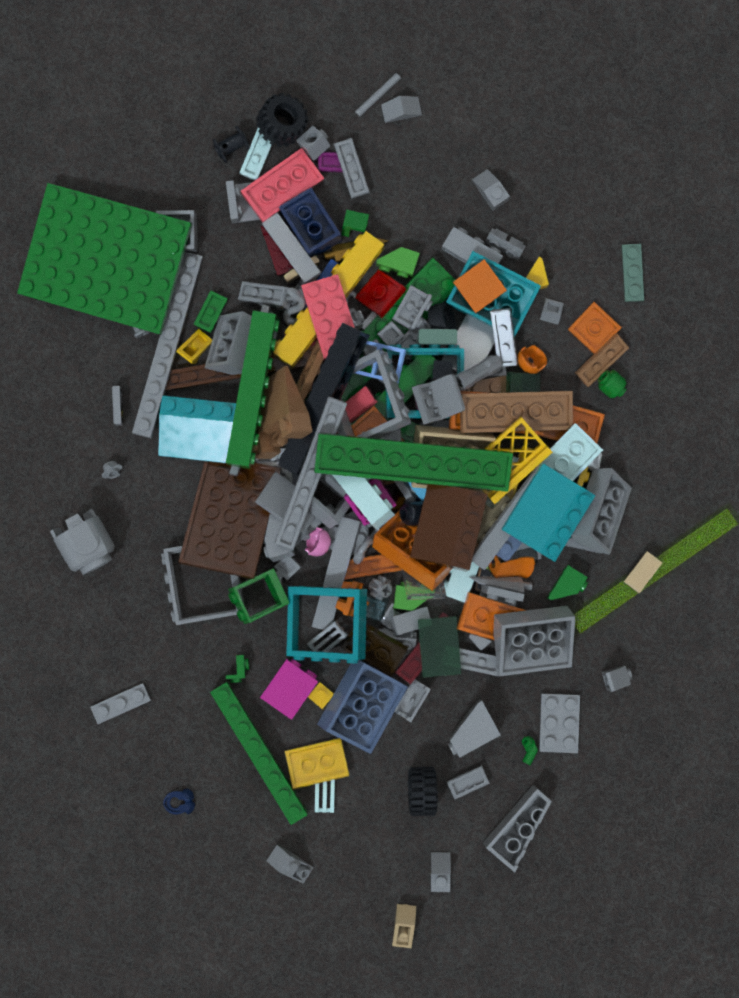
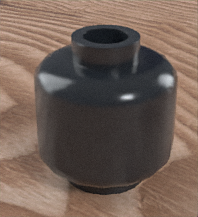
[399,500,423,526]

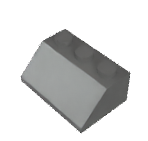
[204,311,252,375]

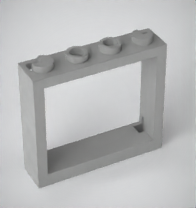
[337,349,411,439]
[161,546,244,625]

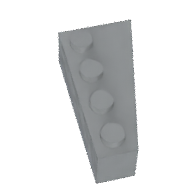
[483,785,552,873]

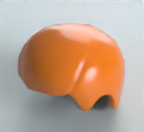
[517,345,548,374]

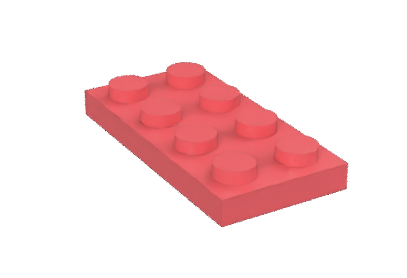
[240,148,324,223]
[301,274,355,359]

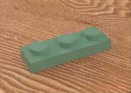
[621,244,644,302]

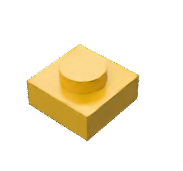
[308,682,334,709]

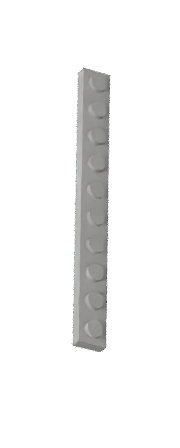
[132,252,203,439]

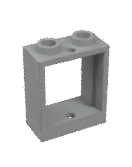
[308,474,350,529]

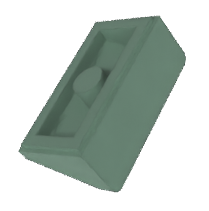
[416,329,457,346]

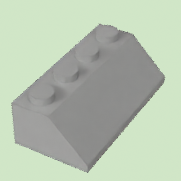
[571,468,632,554]

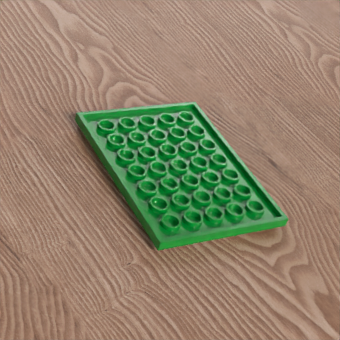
[17,183,192,335]

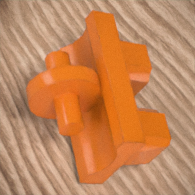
[335,581,370,617]

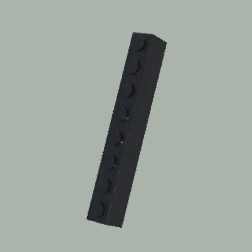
[278,323,370,475]

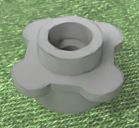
[102,461,122,479]

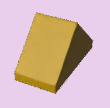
[526,257,549,289]

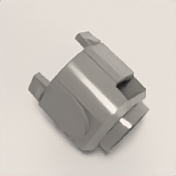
[50,509,115,576]

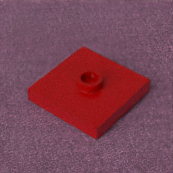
[355,269,407,318]

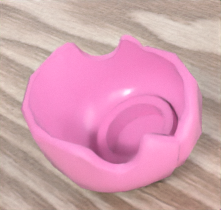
[305,527,331,557]

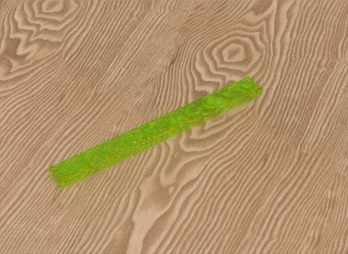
[574,509,738,633]

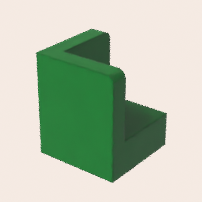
[342,210,369,237]

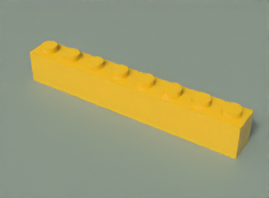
[273,231,384,369]

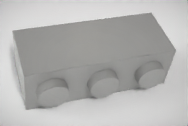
[441,227,503,264]

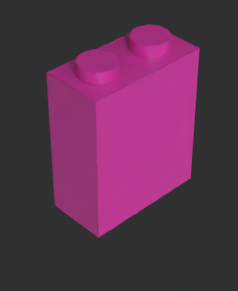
[260,658,318,720]

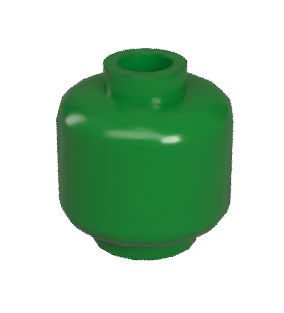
[598,370,626,398]

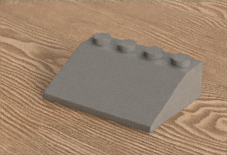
[493,606,575,677]

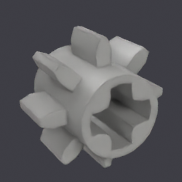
[349,308,365,330]
[369,575,392,601]

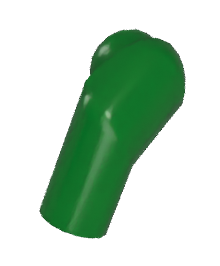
[522,736,538,766]

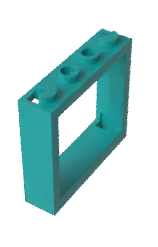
[386,344,464,419]
[286,586,367,663]

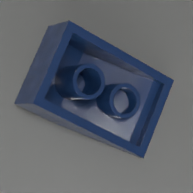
[279,188,342,258]

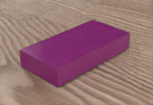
[318,152,343,173]

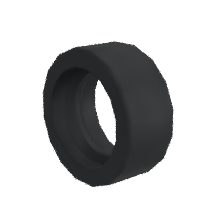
[428,302,457,330]

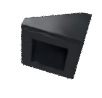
[431,360,453,380]

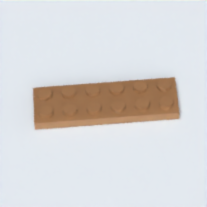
[460,391,573,433]

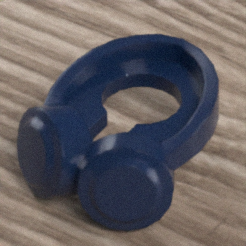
[163,788,195,814]

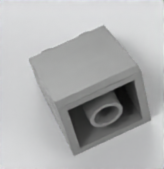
[448,699,501,758]

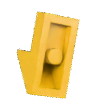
[176,329,212,364]

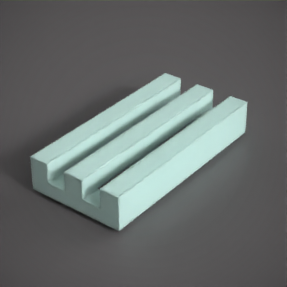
[315,780,335,813]

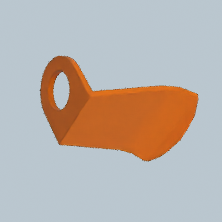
[488,556,535,579]

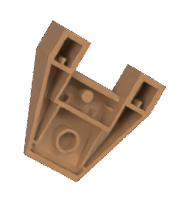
[253,366,312,459]

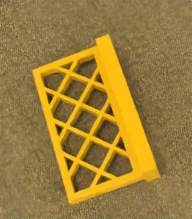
[481,416,553,504]

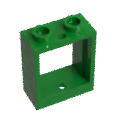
[228,568,290,624]

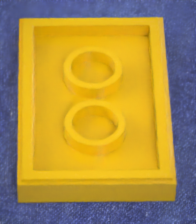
[285,738,350,789]

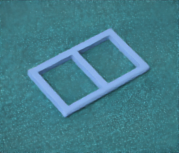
[355,341,406,383]

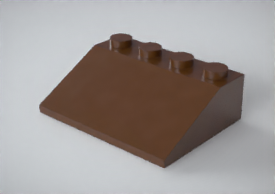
[410,484,488,572]

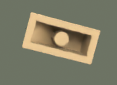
[392,904,416,948]

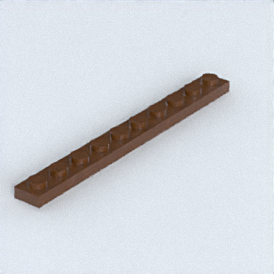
[165,346,326,392]

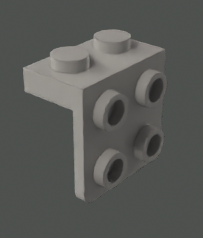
[412,374,465,425]

